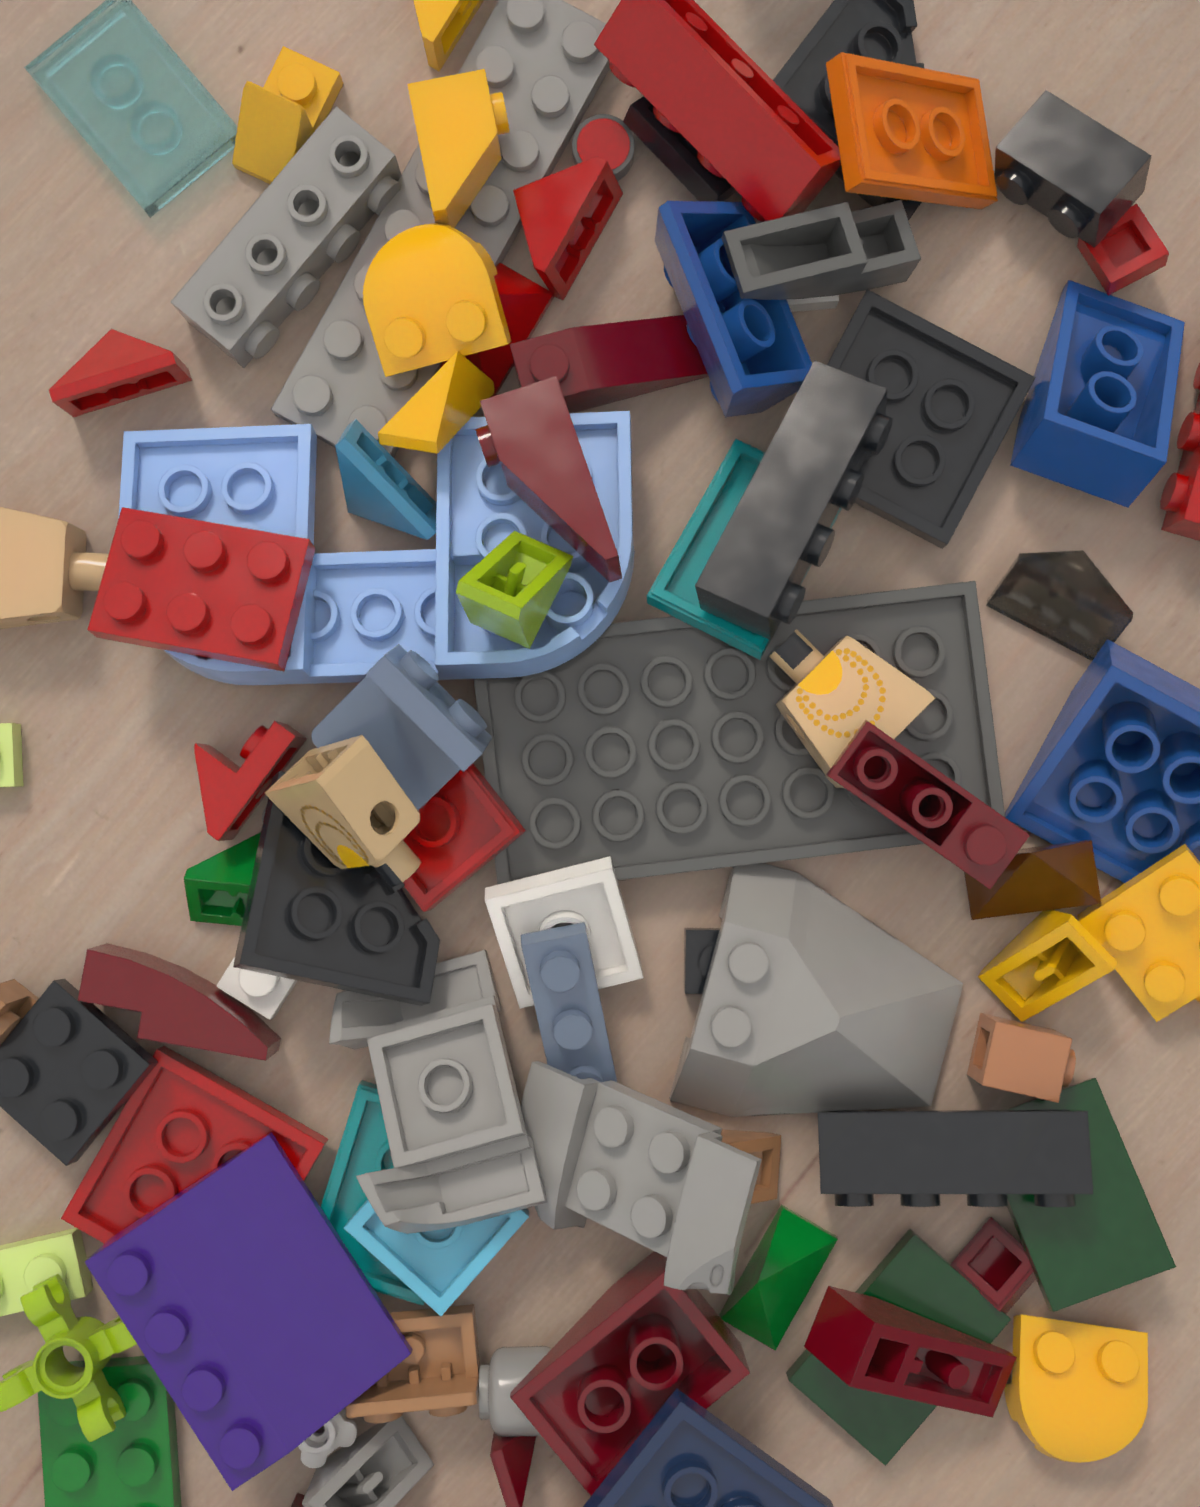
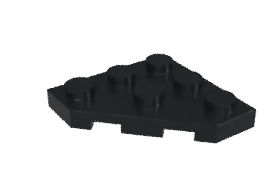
[773,0,924,221]
[233,771,440,1006]

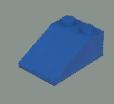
[1010,280,1185,508]

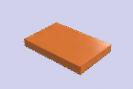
[826,52,998,209]

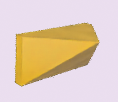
[378,351,494,454]

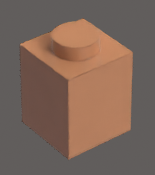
[967,1013,1076,1103]

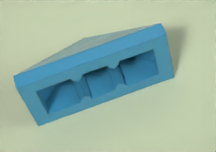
[335,418,437,540]

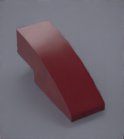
[78,943,281,1061]

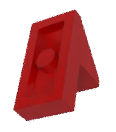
[194,721,307,841]

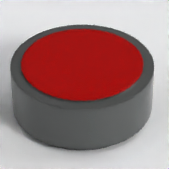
[572,114,635,181]

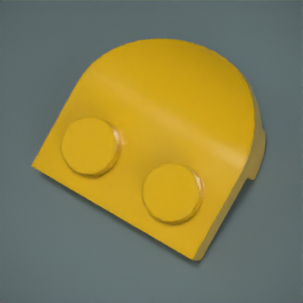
[363,223,512,377]
[1004,1314,1148,1463]

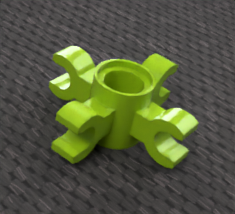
[0,1274,137,1442]

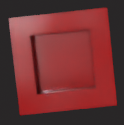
[1077,204,1169,296]

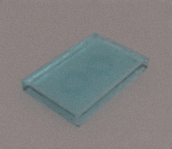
[24,0,237,218]

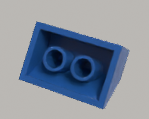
[655,201,812,418]

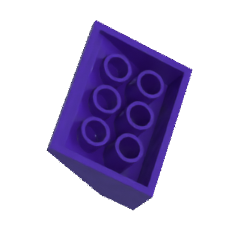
[85,1132,413,1491]

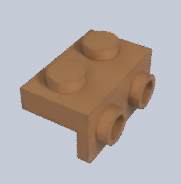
[345,1304,480,1424]

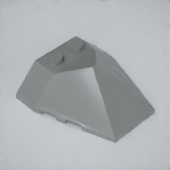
[669,863,963,1117]

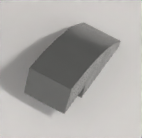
[722,200,921,300]

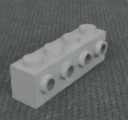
[171,106,401,368]

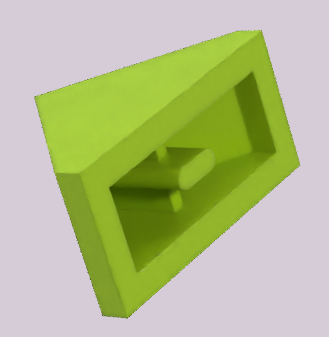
[456,531,573,649]

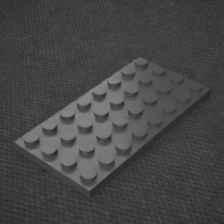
[474,581,1005,885]

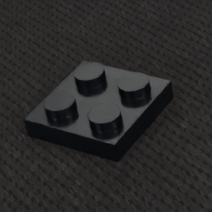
[0,979,159,1166]

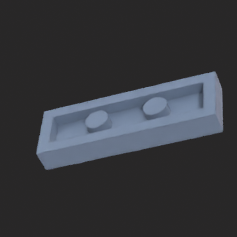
[521,922,618,1083]

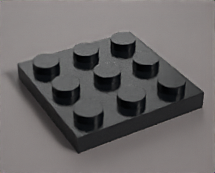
[827,289,1036,549]

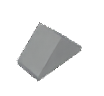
[302,1416,434,1507]

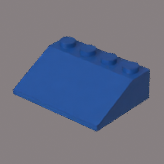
[1005,639,1200,883]

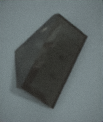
[986,550,1133,661]

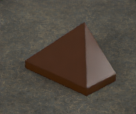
[964,840,1102,920]

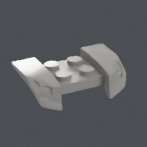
[329,950,547,1234]
[520,1061,762,1295]

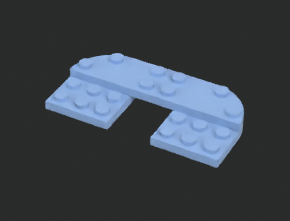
[118,411,635,686]

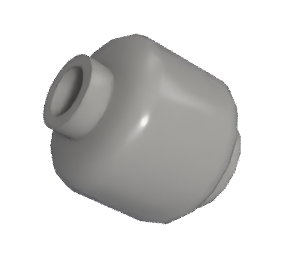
[479,1346,551,1437]

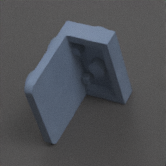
[311,644,492,810]

